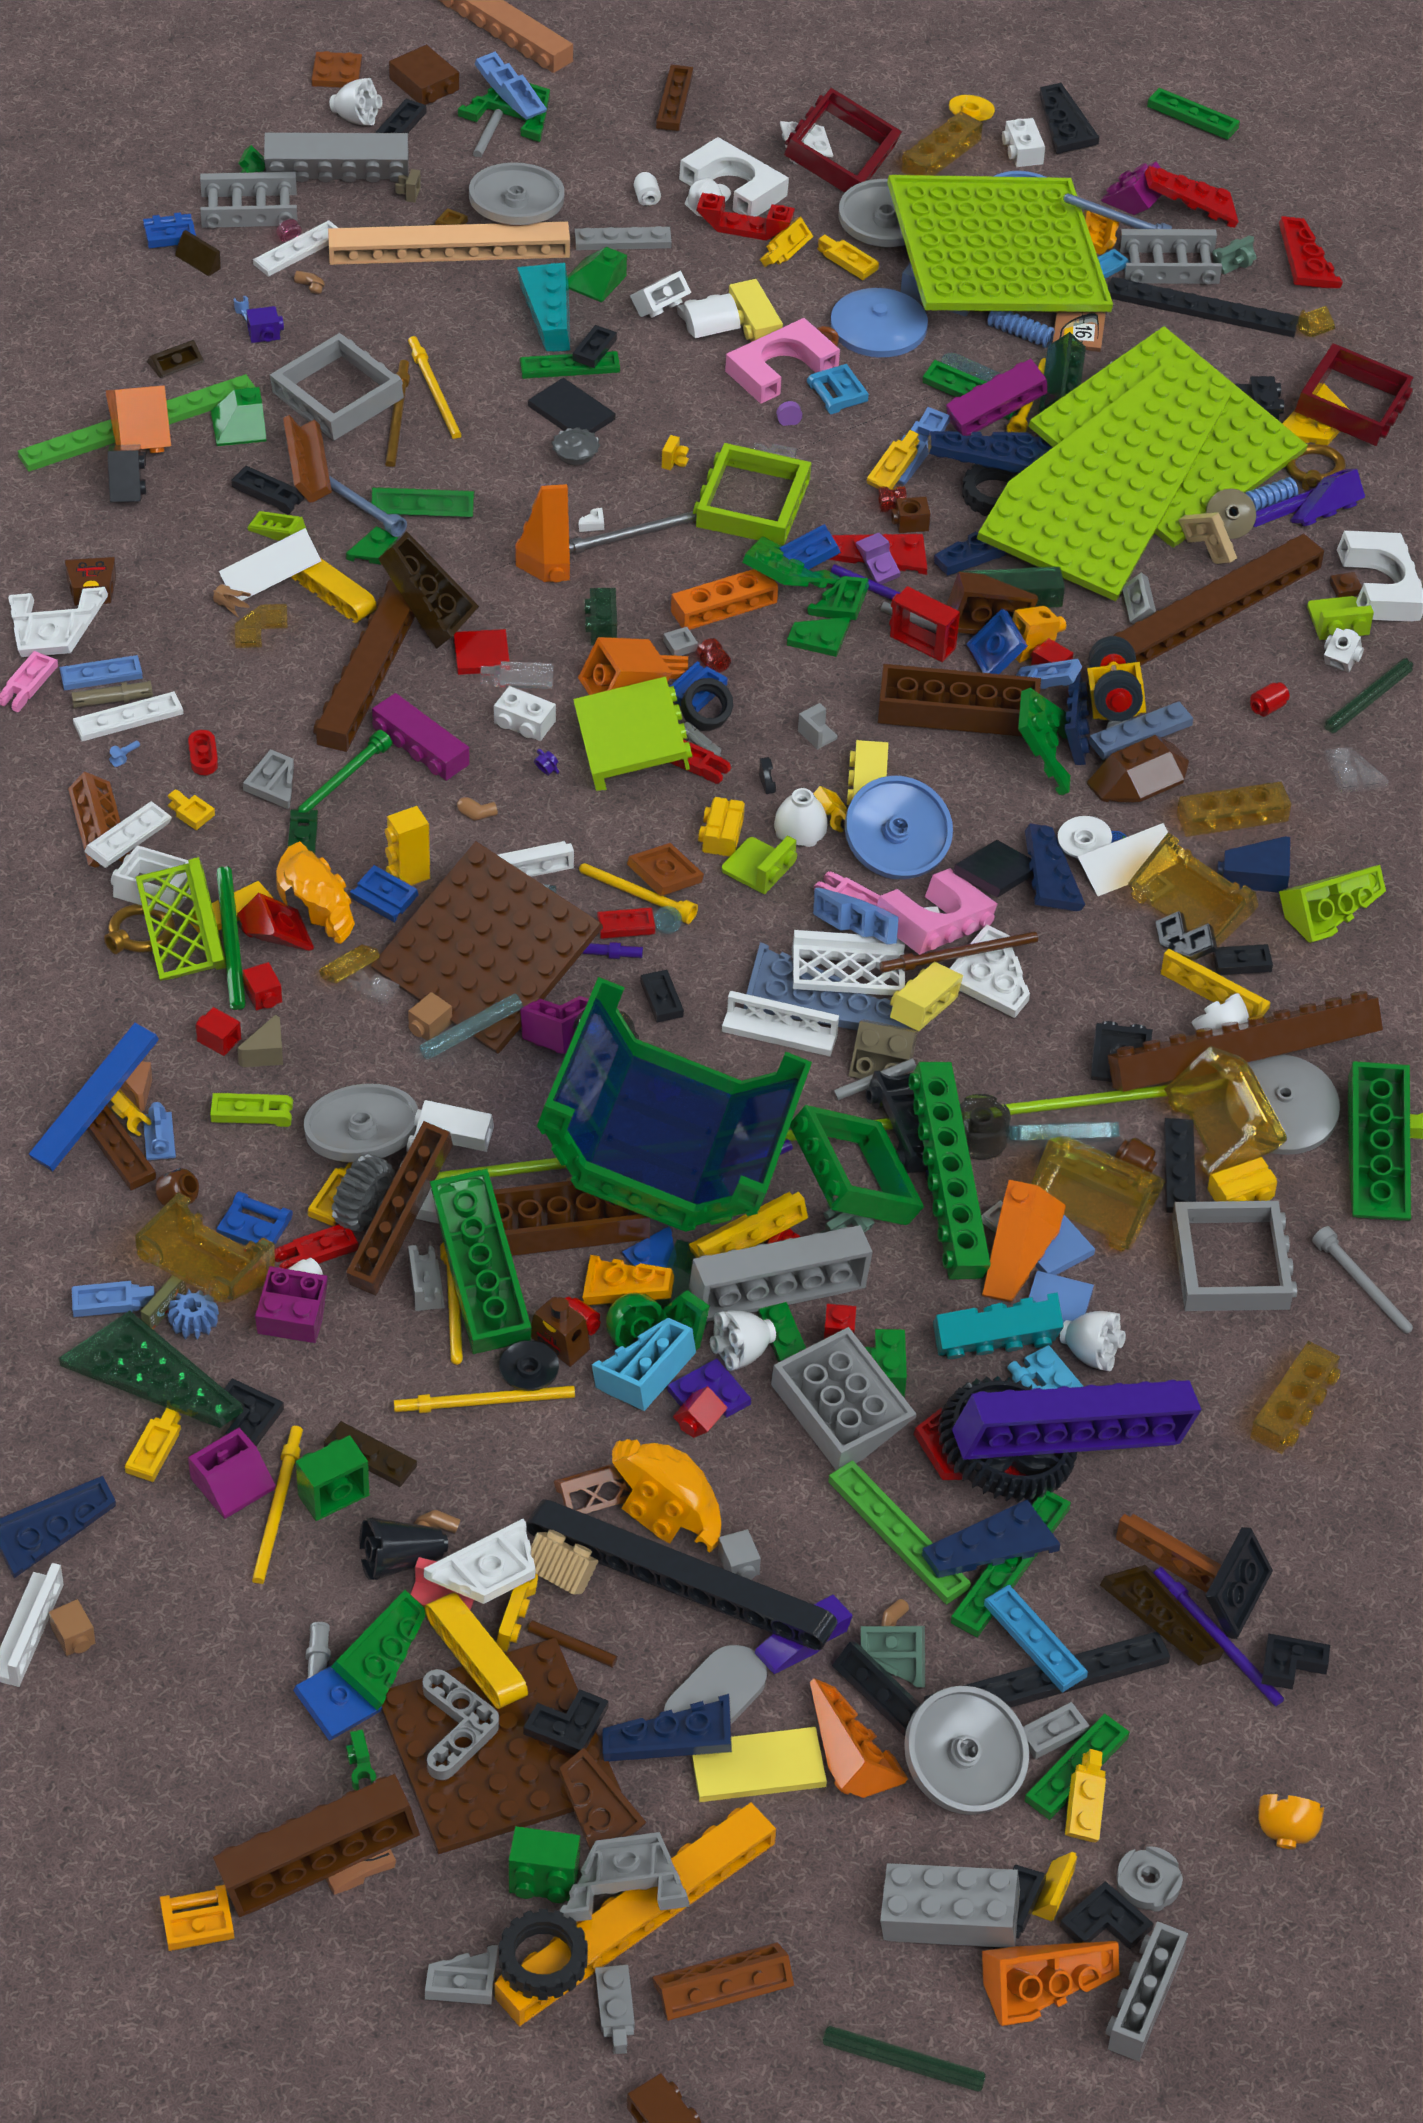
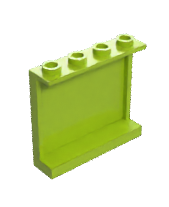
[573,676,693,791]

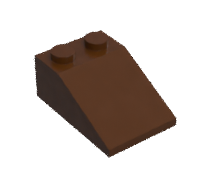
[946,572,1038,634]

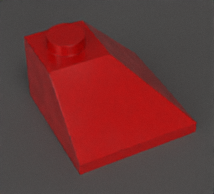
[237,893,314,951]

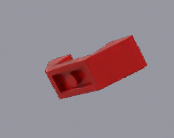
[696,193,795,241]

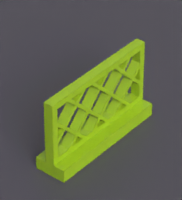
[136,857,226,981]

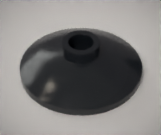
[499,1341,559,1391]

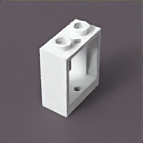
[111,845,191,915]

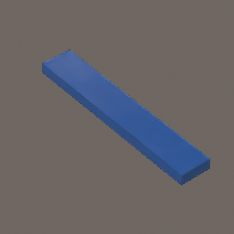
[29,1023,159,1171]

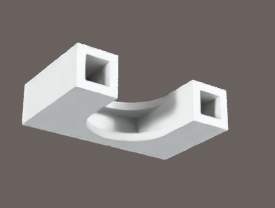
[679,137,789,217]
[1337,531,1423,621]
[400,1100,494,1224]

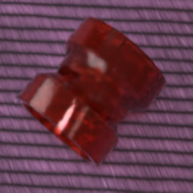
[878,486,906,512]
[696,638,731,673]

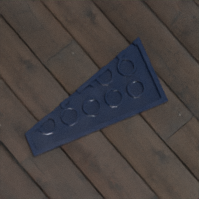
[927,431,1053,473]

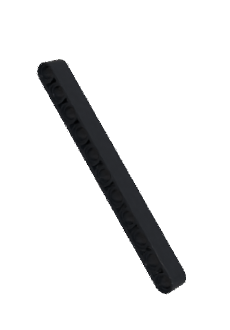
[526,1499,838,1650]

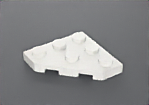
[949,924,1030,1018]

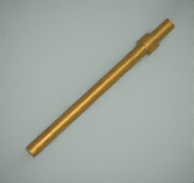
[385,360,410,467]

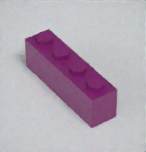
[946,358,1047,436]
[372,693,469,781]

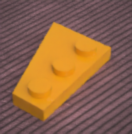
[582,1255,674,1305]

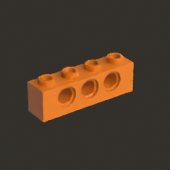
[671,569,778,630]

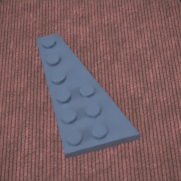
[744,942,911,1030]

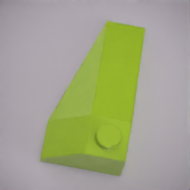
[1279,865,1386,943]

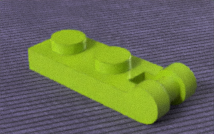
[210,1093,293,1127]

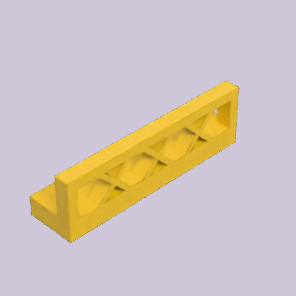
[1161,949,1271,1017]
[689,1191,808,1258]

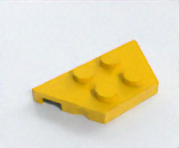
[1282,384,1349,446]

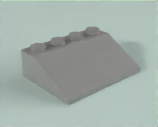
[771,1327,916,1470]

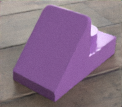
[856,533,900,584]

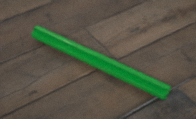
[217,866,245,1010]

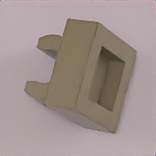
[395,169,421,203]

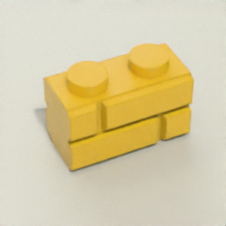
[698,797,745,857]
[1207,1157,1277,1201]

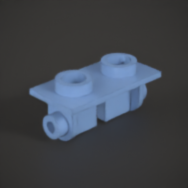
[143,1102,176,1160]

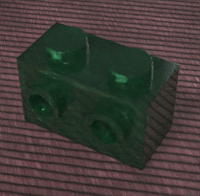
[585,588,617,645]

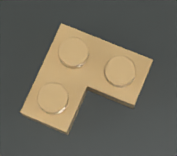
[1179,512,1237,564]

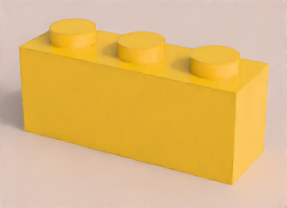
[385,806,430,885]

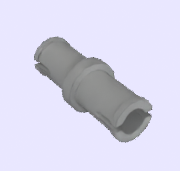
[305,1622,331,1679]

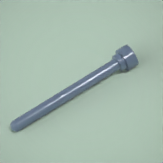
[1063,194,1172,229]
[329,476,407,537]

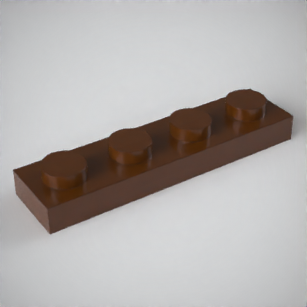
[656,65,694,131]
[87,1105,156,1190]

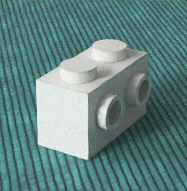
[1002,118,1045,167]
[630,271,691,318]
[494,686,556,741]

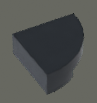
[759,757,776,794]

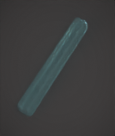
[420,994,523,1060]

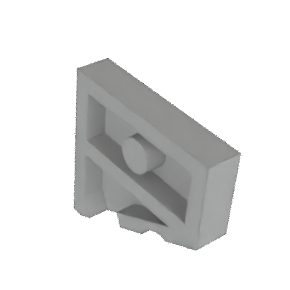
[243,749,294,809]
[425,1945,498,2004]

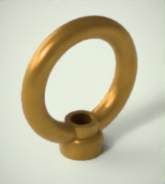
[1286,444,1346,491]
[104,904,176,954]

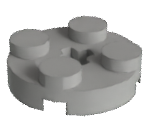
[1117,1846,1183,1911]

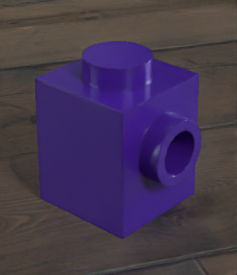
[246,306,284,343]

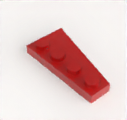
[1145,166,1239,228]
[1279,216,1343,288]
[828,534,927,575]

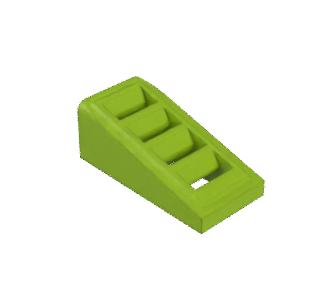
[247,511,307,541]

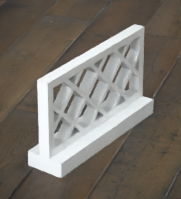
[792,930,905,996]

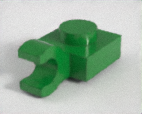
[238,145,265,173]
[346,1729,376,1791]

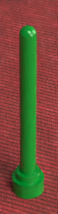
[298,730,392,812]

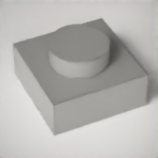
[663,627,698,656]

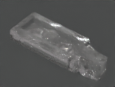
[480,661,553,690]

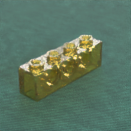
[902,111,983,176]
[1177,781,1291,837]
[1250,1341,1341,1454]

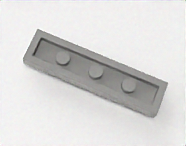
[575,226,671,250]

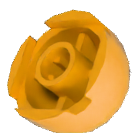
[1258,1794,1325,1850]

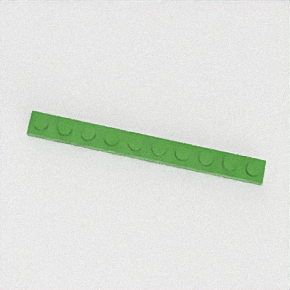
[18,374,255,472]

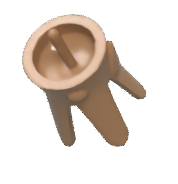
[213,584,251,617]

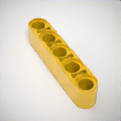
[291,558,377,623]
[425,1592,528,1709]

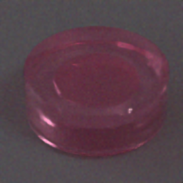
[276,219,302,243]

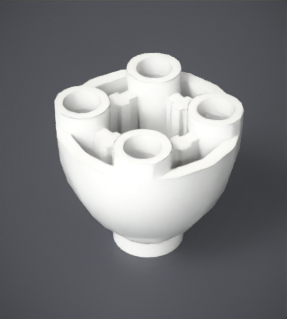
[330,78,382,126]
[774,788,828,847]
[1191,993,1249,1030]
[710,1310,776,1371]
[1060,1311,1126,1371]

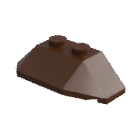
[1087,735,1189,802]

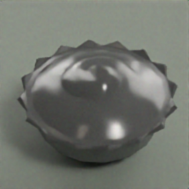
[551,427,601,465]

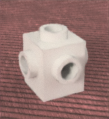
[1324,628,1364,673]

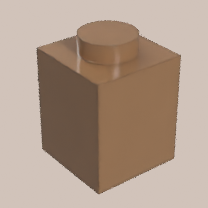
[408,992,452,1042]
[49,1599,96,1656]

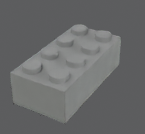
[880,1863,1020,1948]

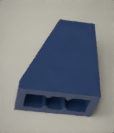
[1217,836,1290,893]

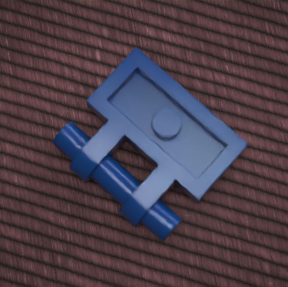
[143,212,196,248]

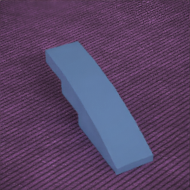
[475,51,547,120]
[898,407,951,485]
[813,888,898,944]

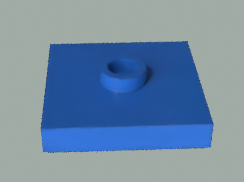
[967,609,1028,674]
[293,1665,382,1741]

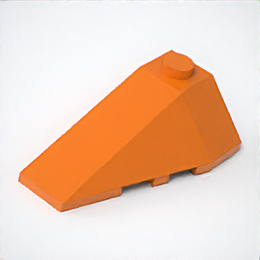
[515,484,570,582]
[982,1180,1066,1303]
[810,1678,908,1798]
[982,1941,1119,2026]

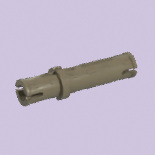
[71,680,153,709]

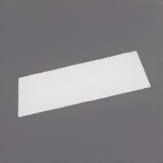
[219,528,321,601]
[1078,823,1184,896]

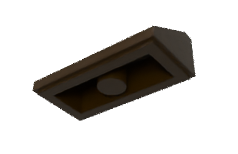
[175,230,221,276]
[147,340,204,378]

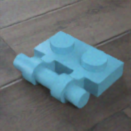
[1007,1345,1083,1389]

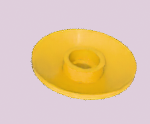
[949,95,995,122]

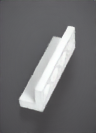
[498,841,574,877]
[722,991,839,1056]
[0,1563,64,1687]

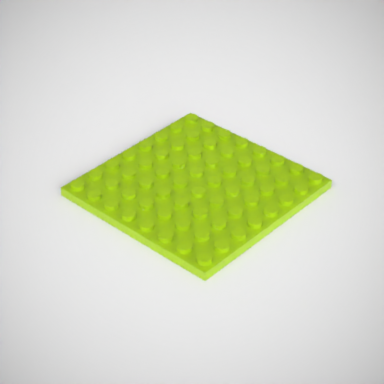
[887,175,1113,312]
[1029,326,1308,548]

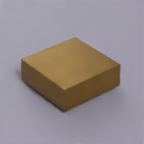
[435,208,468,225]

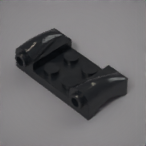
[866,1071,945,1173]

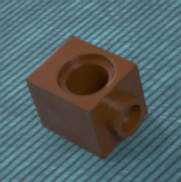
[891,497,930,533]

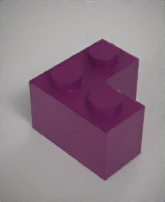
[520,996,602,1054]

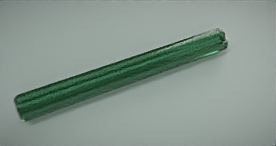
[1324,658,1413,734]
[823,2026,986,2092]

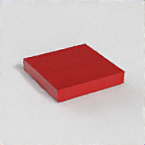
[454,629,510,675]

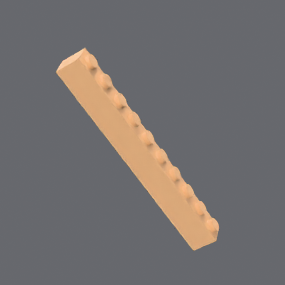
[328,221,570,265]

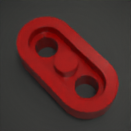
[188,730,218,775]

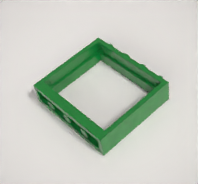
[790,1105,924,1225]

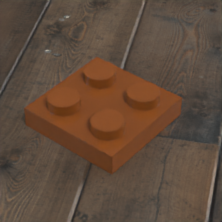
[312,51,362,88]
[627,843,704,896]

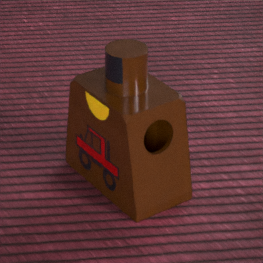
[65,557,116,610]
[531,1297,590,1367]

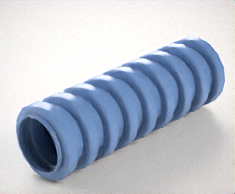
[988,311,1055,348]
[1231,477,1298,516]

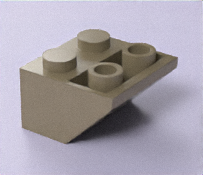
[849,1019,918,1079]

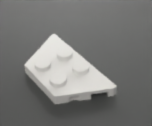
[424,1519,536,1604]

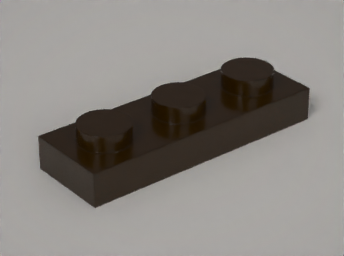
[324,1421,417,1487]

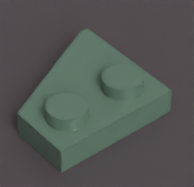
[861,1626,925,1687]

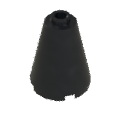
[359,1517,448,1580]

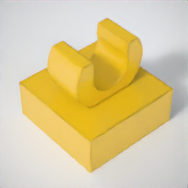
[661,435,689,470]

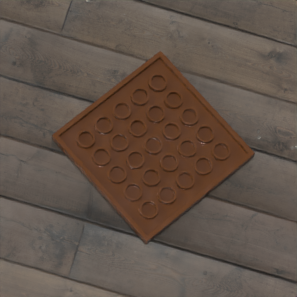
[371,841,603,1054]
[381,1638,621,1855]

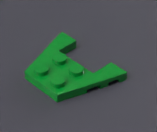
[458,83,550,142]
[742,537,841,588]
[1018,688,1071,795]

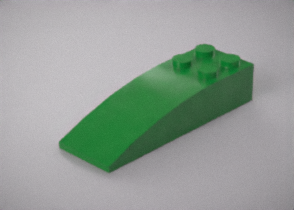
[1348,1061,1411,1221]
[430,1168,531,1354]

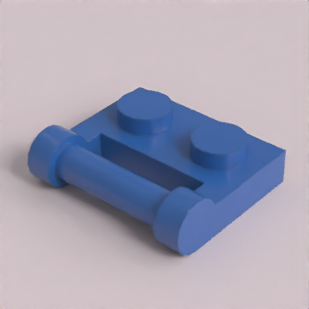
[216,1191,293,1254]

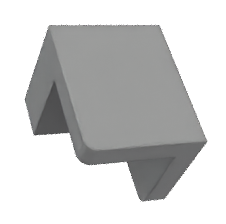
[798,703,837,750]

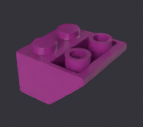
[1101,161,1162,215]
[255,1266,328,1343]
[188,1427,276,1519]

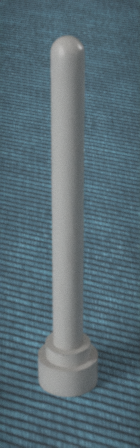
[1312,1226,1413,1333]

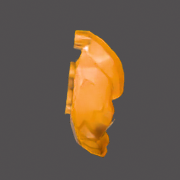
[276,841,355,944]
[612,1439,721,1553]

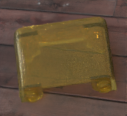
[1128,832,1259,947]
[1164,1046,1287,1177]
[1031,1136,1165,1252]
[135,1192,275,1303]

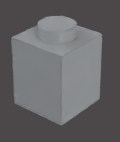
[718,1529,761,1580]

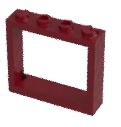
[784,88,902,193]
[1294,343,1414,446]

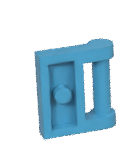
[807,364,869,415]

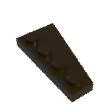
[1100,1565,1224,1666]

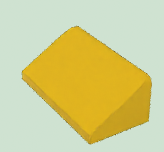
[1032,1852,1077,1921]

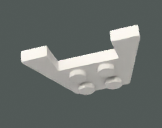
[8,587,108,657]

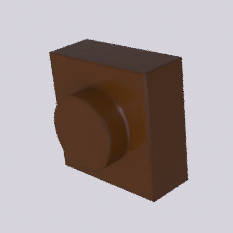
[1329,572,1362,598]

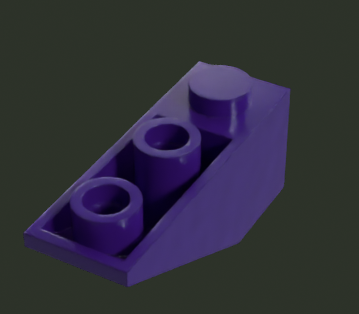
[1290,469,1365,526]

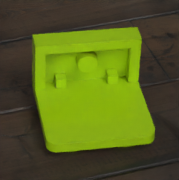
[1307,596,1374,640]
[722,835,797,895]

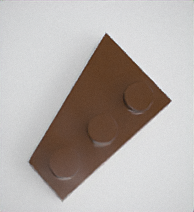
[558,1748,647,1851]

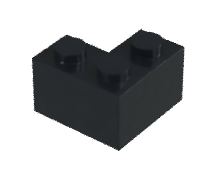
[107,444,146,502]

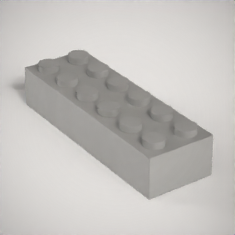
[264,133,409,182]
[688,1225,872,1322]

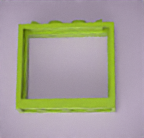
[693,443,811,546]

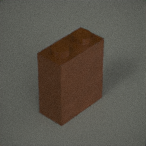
[389,44,459,105]

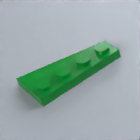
[331,1590,426,1710]

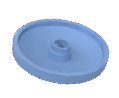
[831,288,928,357]
[845,776,953,879]

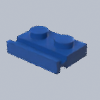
[780,524,841,570]
[669,661,728,712]
[350,865,419,923]

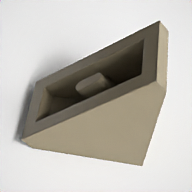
[237,1015,283,1067]

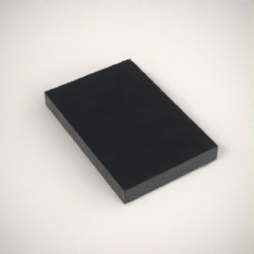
[528,377,616,433]
[953,840,1034,897]
[1205,1527,1273,1639]

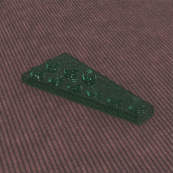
[59,1311,243,1428]

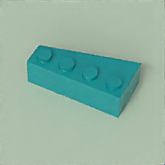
[517,263,571,351]
[933,1292,1064,1359]

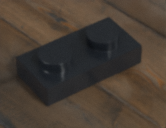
[573,325,617,368]
[1213,944,1273,975]
[640,969,684,1023]

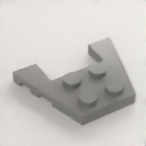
[560,1832,689,1922]

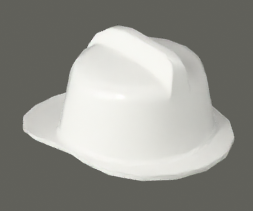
[685,177,731,217]

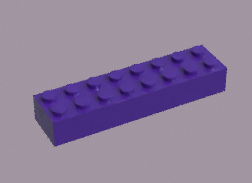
[952,1380,1201,1460]

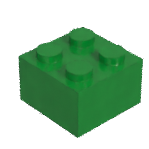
[296,1435,370,1521]
[509,1826,580,1903]

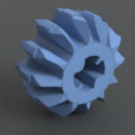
[168,1288,219,1340]

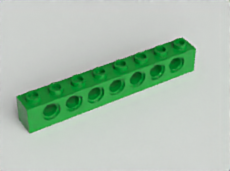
[909,1062,991,1279]

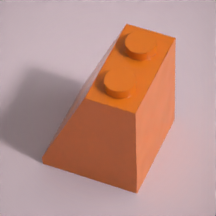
[106,385,171,453]
[578,637,672,695]

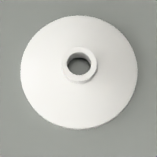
[1058,816,1112,858]

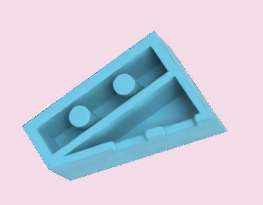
[592,1318,696,1411]

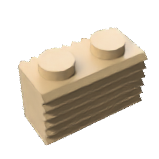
[531,1530,598,1595]

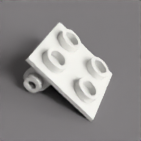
[780,121,833,165]

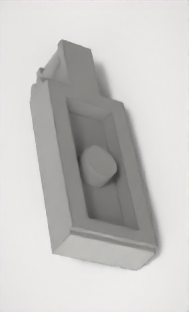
[595,1965,635,2054]

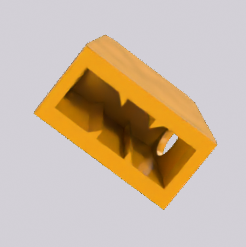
[1012,606,1066,663]

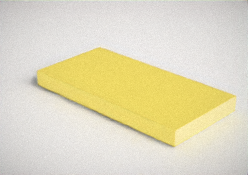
[691,1727,827,1802]

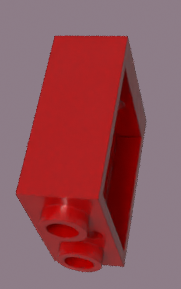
[889,586,960,662]

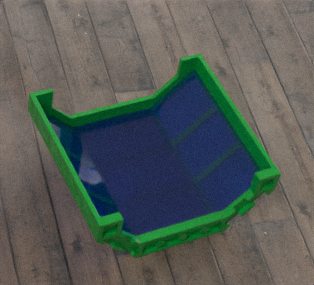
[537,977,812,1232]

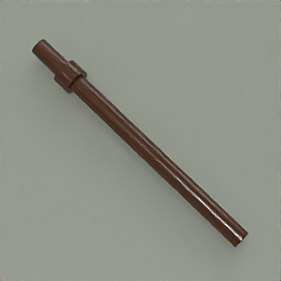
[880,932,1038,973]

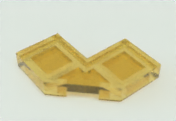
[235,604,288,648]

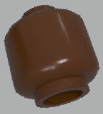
[1113,1138,1157,1178]
[155,1168,199,1209]

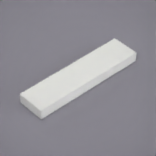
[253,220,338,277]
[73,691,183,741]
[84,801,172,868]

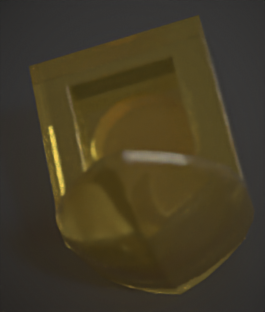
[1298,306,1335,337]

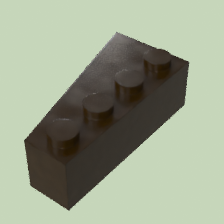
[378,531,479,649]

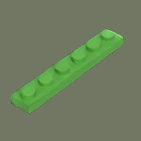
[828,1460,971,1605]

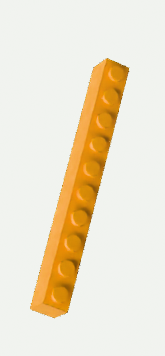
[495,1802,776,2027]

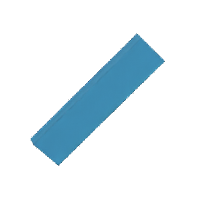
[984,1585,1088,1693]

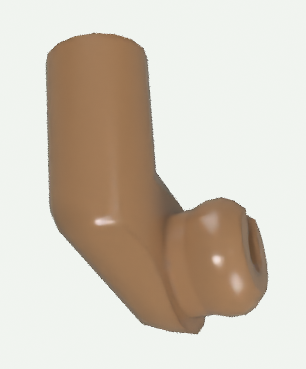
[294,271,325,294]
[457,797,498,820]
[414,1510,460,1534]
[881,1599,909,1626]

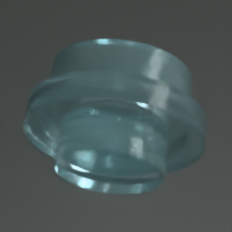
[654,906,682,934]

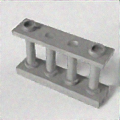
[200,172,298,228]
[1119,229,1222,284]

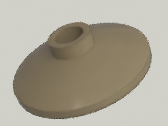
[1206,489,1256,539]

